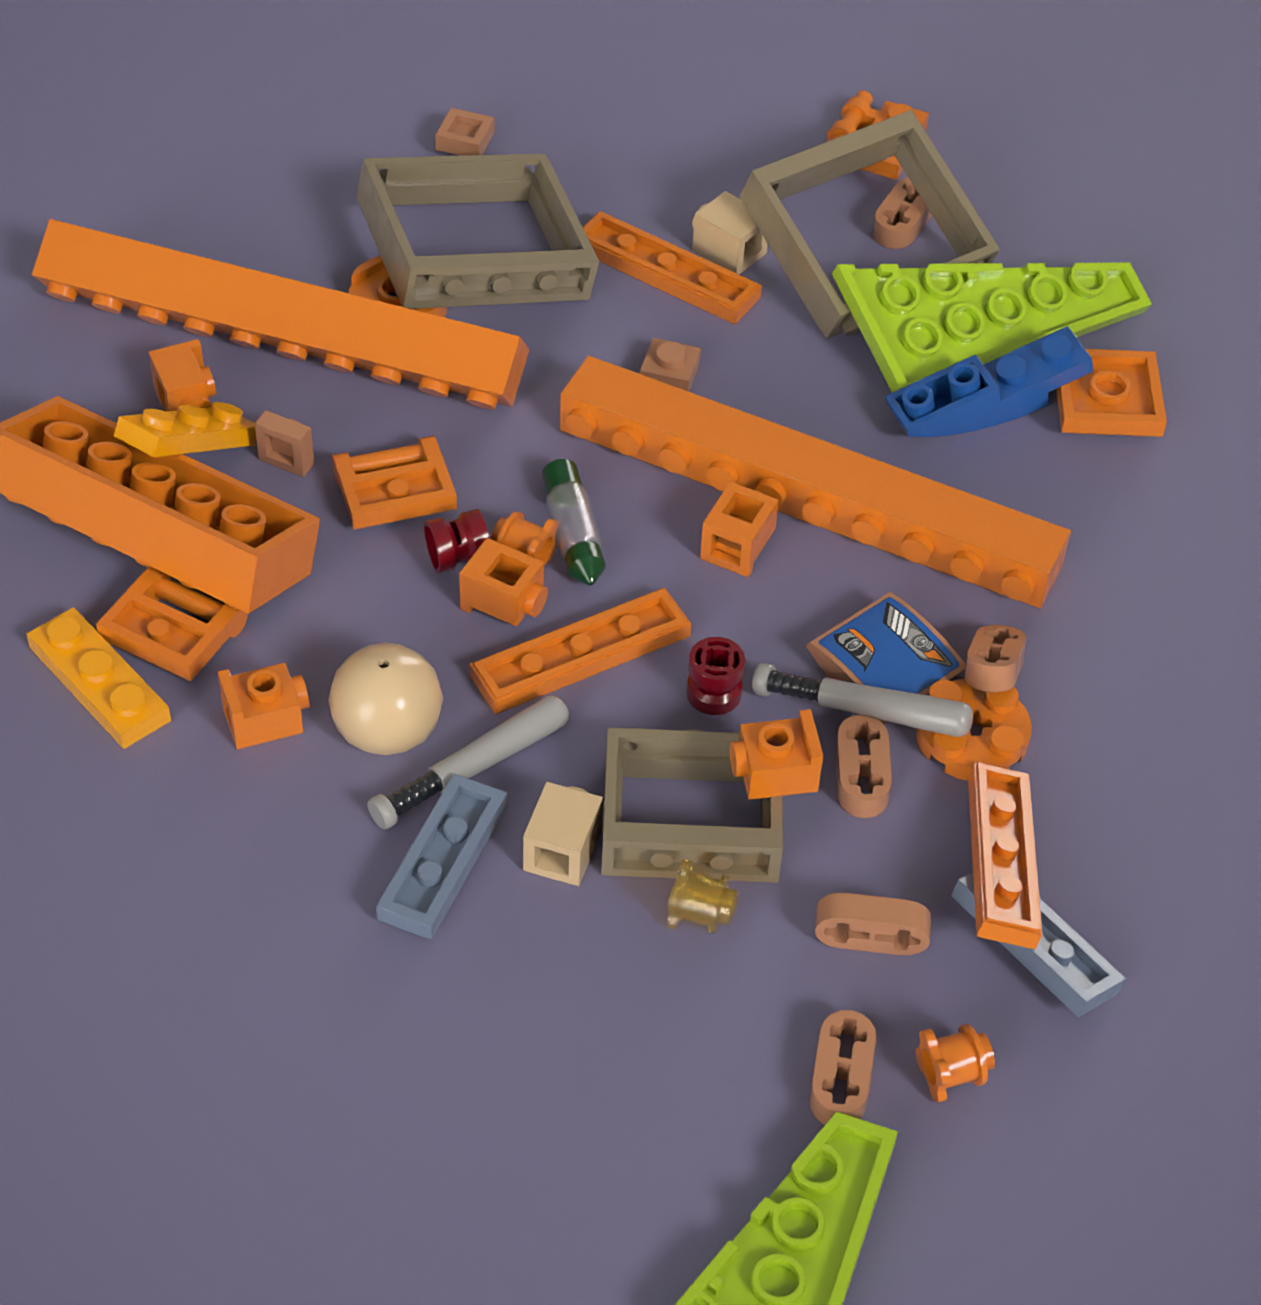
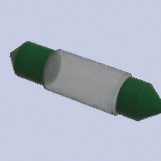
[542,459,606,585]

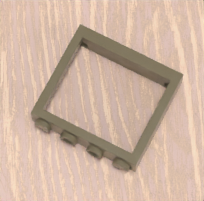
[739,110,1000,339]
[356,153,599,309]

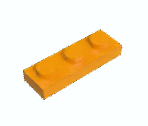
[114,402,257,457]
[26,607,171,749]

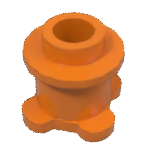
[491,511,559,567]
[915,1024,995,1103]

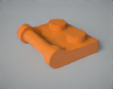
[331,435,457,530]
[96,567,248,682]

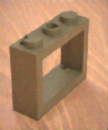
[601,727,783,883]

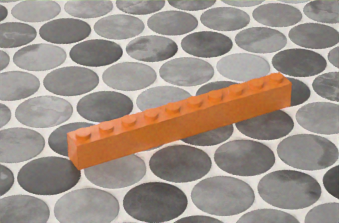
[32,219,529,410]
[560,355,1071,609]

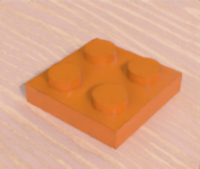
[1056,349,1167,437]

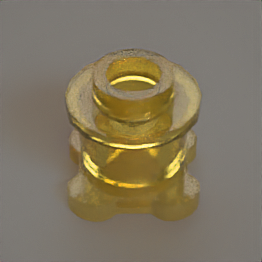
[667,858,738,934]

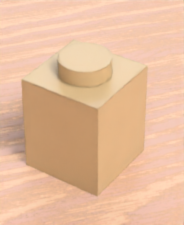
[692,191,768,275]
[523,781,603,886]

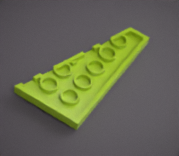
[832,262,1152,393]
[675,1111,898,1305]

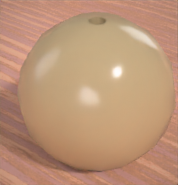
[328,642,443,756]

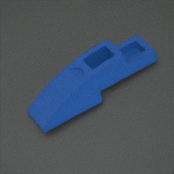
[884,326,1093,437]

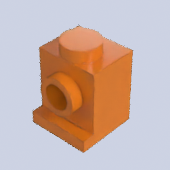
[149,339,216,412]
[700,481,779,577]
[459,538,548,627]
[218,662,310,750]
[730,709,823,800]

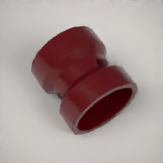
[424,509,490,573]
[686,637,746,715]

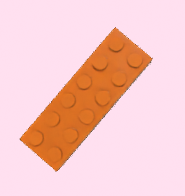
[0,396,320,614]

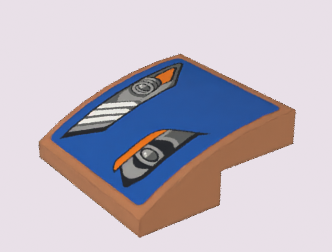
[806,592,966,725]

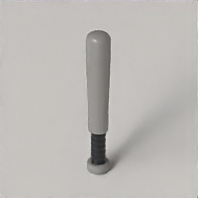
[752,663,973,737]
[367,695,569,830]

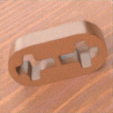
[872,177,932,249]
[965,625,1026,692]
[835,715,892,818]
[815,893,931,955]
[810,1010,876,1125]

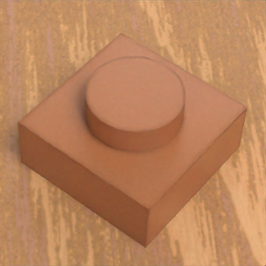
[435,108,495,156]
[640,337,701,391]
[255,410,314,477]

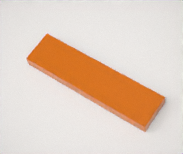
[583,211,762,325]
[470,587,692,715]
[968,762,1042,950]

